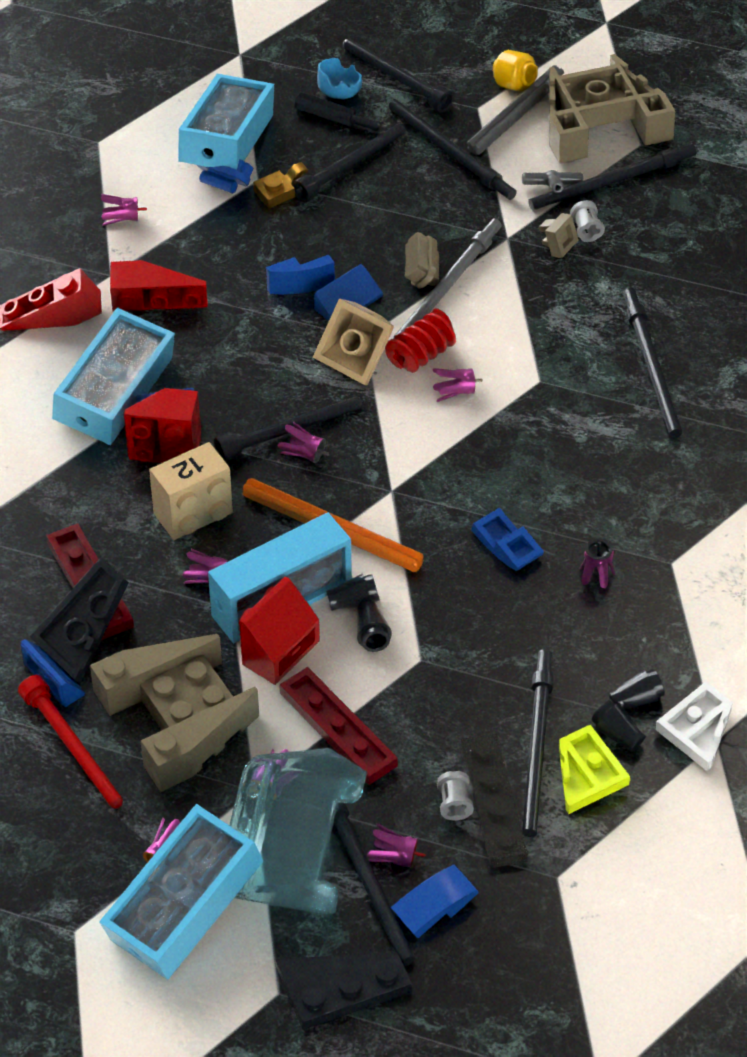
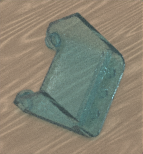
[229,748,367,914]

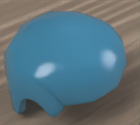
[317,58,362,100]

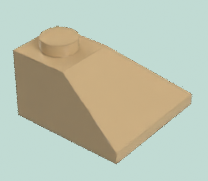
[313,299,394,385]

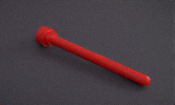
[18,674,123,809]

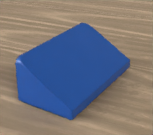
[314,264,383,321]
[21,639,85,707]

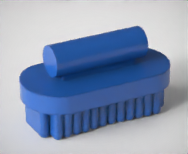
[197,159,254,193]

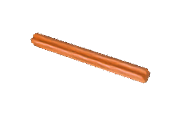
[243,478,423,572]

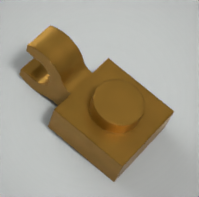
[253,162,308,209]

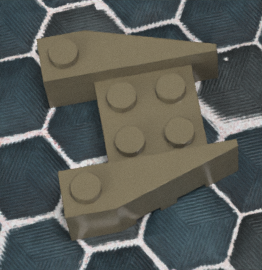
[549,54,675,163]
[90,634,259,792]

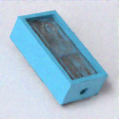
[178,74,274,170]
[52,308,175,445]
[208,512,352,644]
[99,804,263,980]

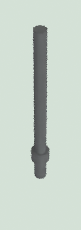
[394,219,502,337]

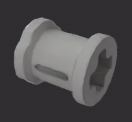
[570,200,605,242]
[437,771,474,821]

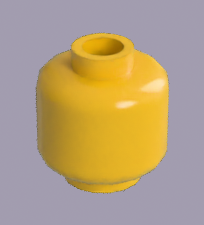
[493,50,538,91]

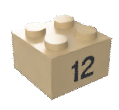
[149,442,233,540]

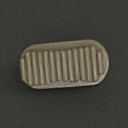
[404,232,439,289]

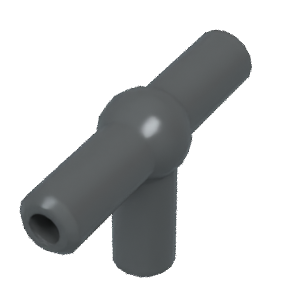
[522,170,584,193]

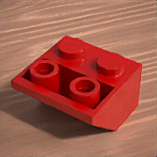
[124,388,202,463]
[239,576,320,685]

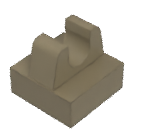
[538,213,578,258]

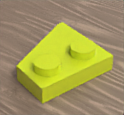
[559,725,630,814]

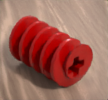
[385,308,456,373]

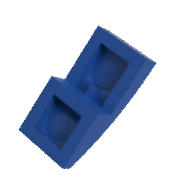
[266,255,335,295]
[471,508,544,571]
[391,865,479,938]

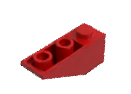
[110,260,208,311]
[0,268,102,331]

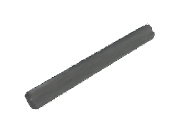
[467,65,564,155]

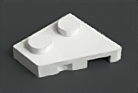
[656,682,733,771]

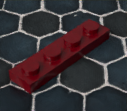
[46,523,134,640]
[279,667,398,785]

